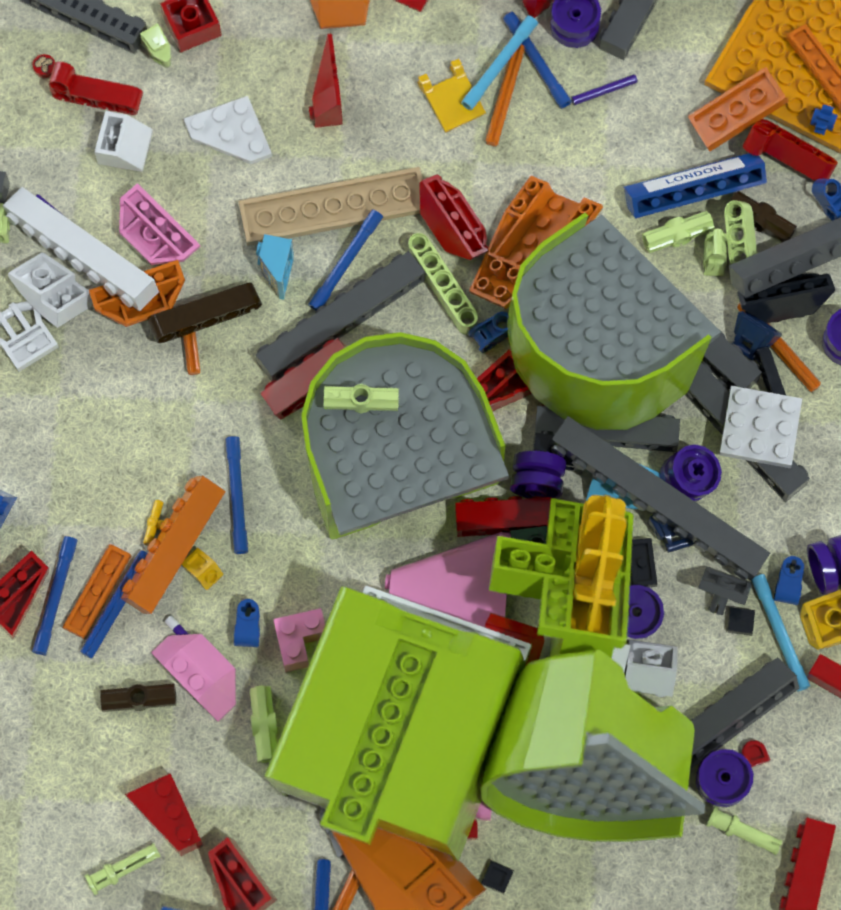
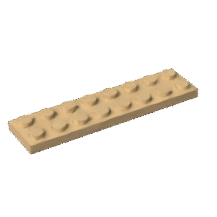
[238,167,423,246]

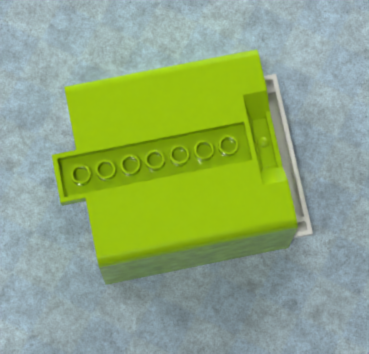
[264,585,532,862]

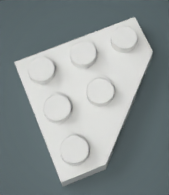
[184,96,272,164]

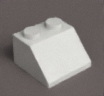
[625,640,678,697]

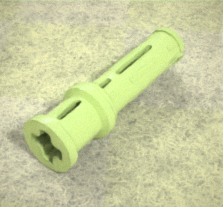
[706,806,783,855]
[85,843,161,896]

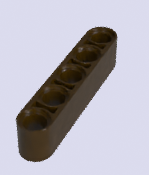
[147,282,262,343]

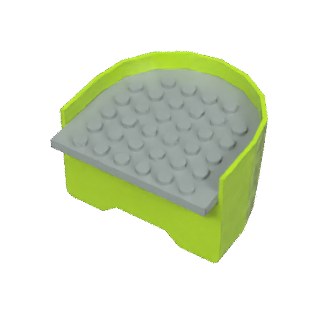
[507,213,721,430]
[301,332,509,539]
[481,649,705,842]

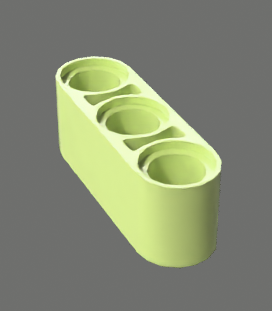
[724,201,757,264]

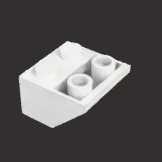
[95,111,153,172]

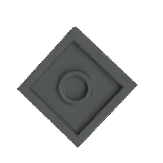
[699,566,752,615]

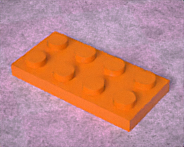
[687,67,789,152]

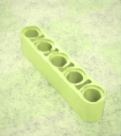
[408,233,478,335]

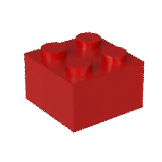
[160,0,222,53]

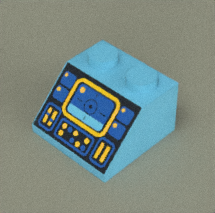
[256,234,294,300]

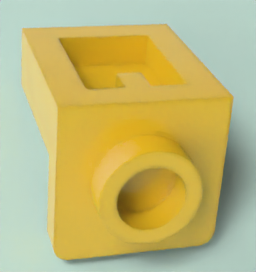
[182,547,223,590]

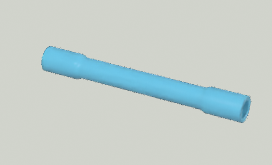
[461,16,538,111]
[751,574,810,692]

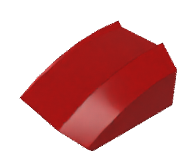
[484,613,545,666]

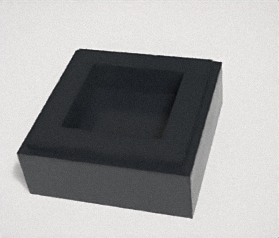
[728,607,755,636]
[481,861,514,895]

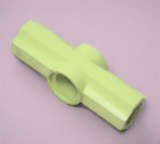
[642,211,714,254]
[324,384,399,413]
[250,685,278,763]

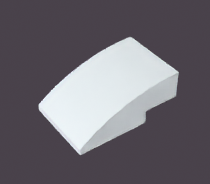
[8,252,92,328]

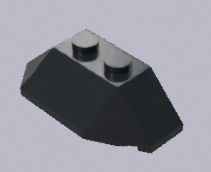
[737,272,835,323]

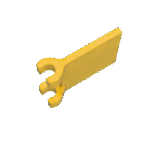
[417,58,486,133]

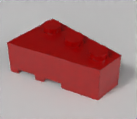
[477,349,532,412]
[125,773,204,856]
[208,837,277,910]

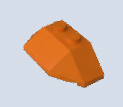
[89,260,185,327]

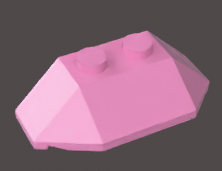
[119,183,201,265]
[151,634,236,722]

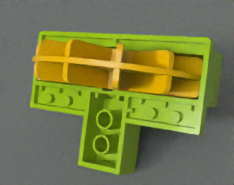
[489,495,633,658]

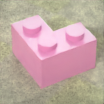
[273,608,325,672]

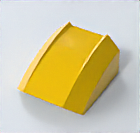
[800,590,841,650]

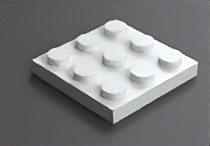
[719,386,802,468]

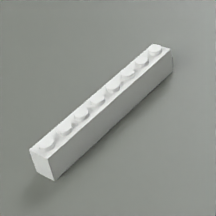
[3,187,159,311]

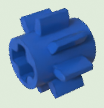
[810,104,837,135]

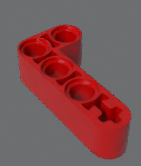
[49,61,143,115]
[743,119,838,181]

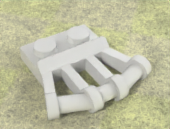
[0,301,59,372]

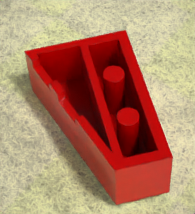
[0,550,49,639]

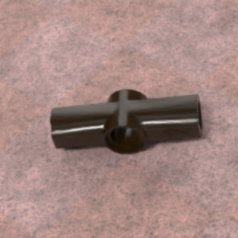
[730,191,797,242]
[100,683,177,712]

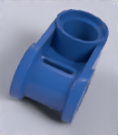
[812,179,841,221]
[468,311,508,353]
[774,556,804,606]
[234,599,260,647]

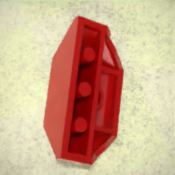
[419,174,488,260]

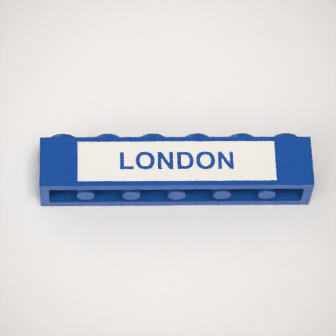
[624,153,767,219]

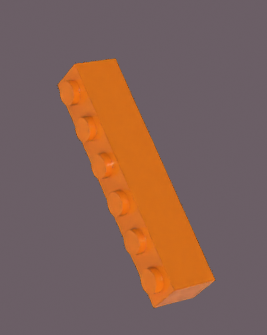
[120,475,226,614]

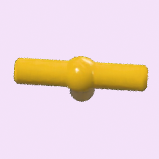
[143,500,164,546]

